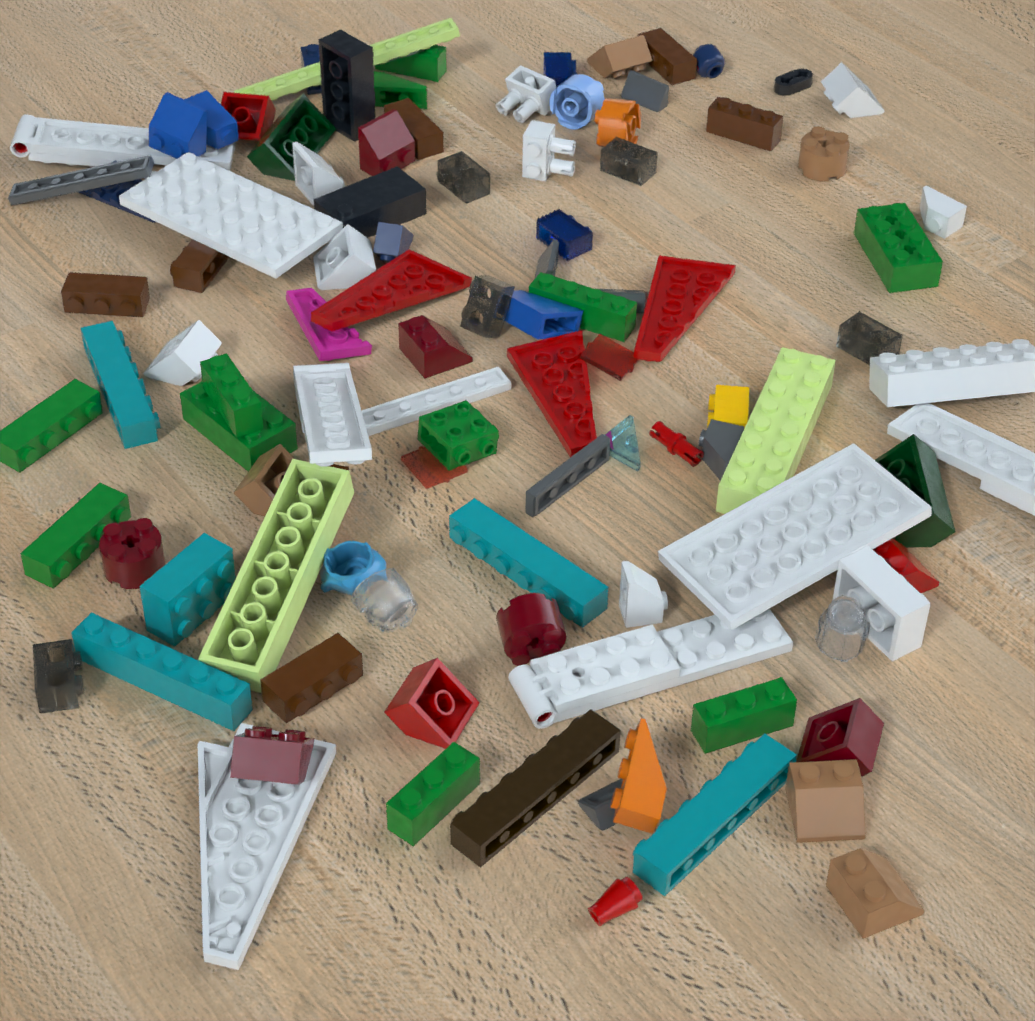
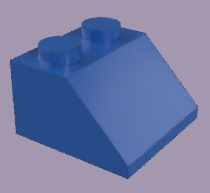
[149,92,207,159]

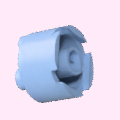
[550,74,604,130]

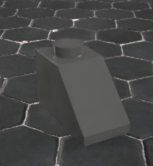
[699,419,744,481]

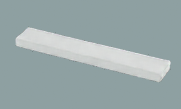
[362,367,511,436]

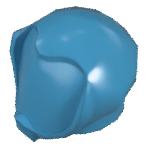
[319,541,388,596]

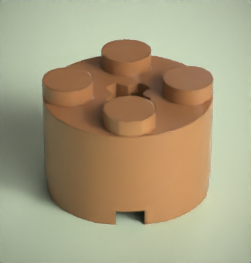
[798,126,850,182]

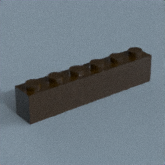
[450,709,621,868]

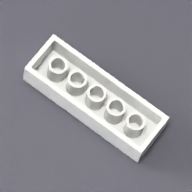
[869,339,1035,407]

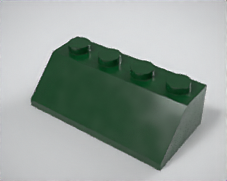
[247,93,336,181]
[875,434,956,548]

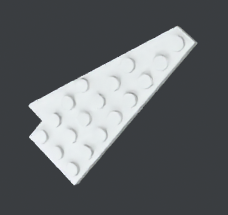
[198,723,336,970]

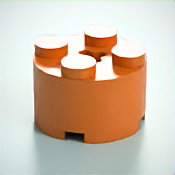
[595,98,641,149]

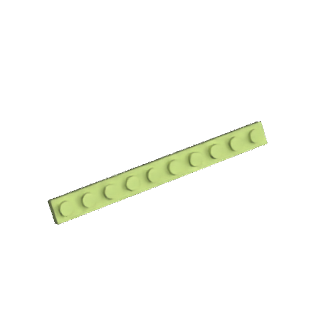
[234,18,460,101]

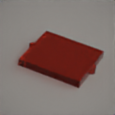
[580,334,639,381]
[401,446,468,489]

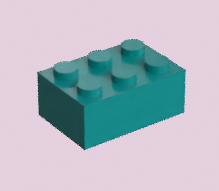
[139,533,236,647]

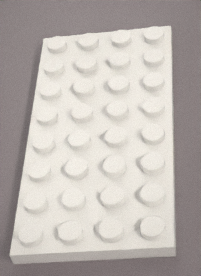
[119,152,343,279]
[658,443,932,630]

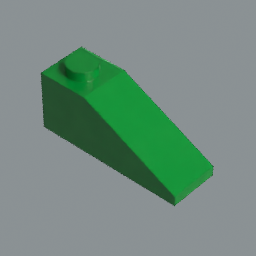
[375,44,447,82]
[374,72,427,109]

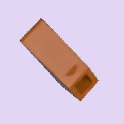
[610,718,667,834]

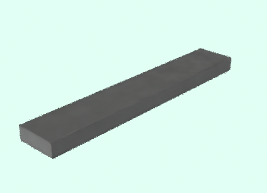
[8,156,154,206]

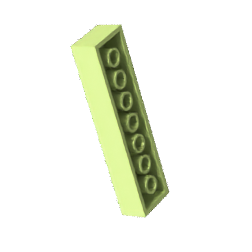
[716,347,836,514]
[198,459,354,693]

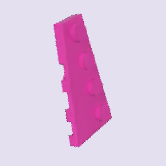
[286,288,372,361]

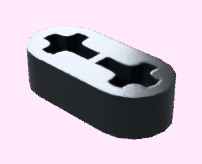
[774,68,813,96]

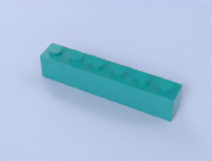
[80,320,161,449]
[449,498,609,628]
[71,612,253,731]
[633,734,797,896]

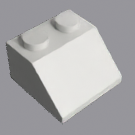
[821,62,885,118]
[292,142,345,206]
[313,224,376,290]
[143,320,222,386]

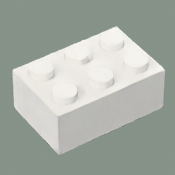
[832,546,930,662]

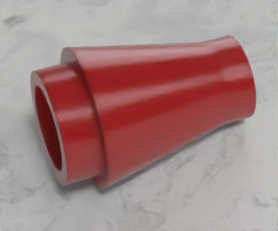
[588,876,643,926]

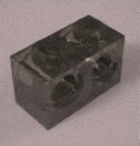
[600,137,658,186]
[436,151,490,204]
[460,275,515,338]
[836,311,903,365]
[33,639,85,714]

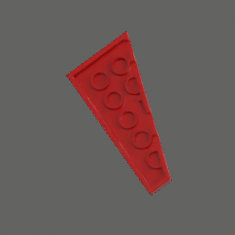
[311,249,472,332]
[634,255,736,362]
[507,330,597,458]

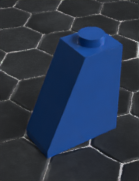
[184,90,239,149]
[497,290,583,340]

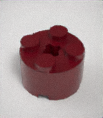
[99,518,165,589]
[496,593,567,666]

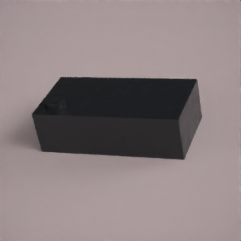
[319,29,376,142]
[313,166,426,238]

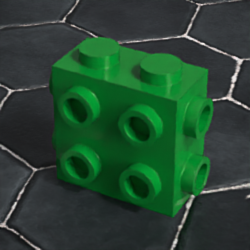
[417,400,499,471]

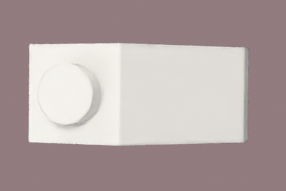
[920,186,967,239]
[619,561,668,628]

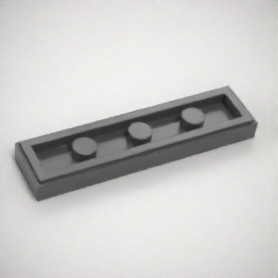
[525,434,610,518]

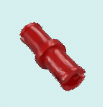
[649,421,704,467]

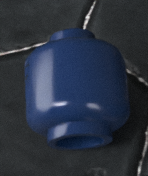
[693,44,725,78]

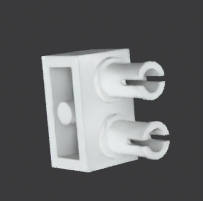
[496,65,556,123]
[522,120,576,181]

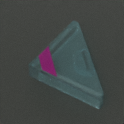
[604,415,641,472]

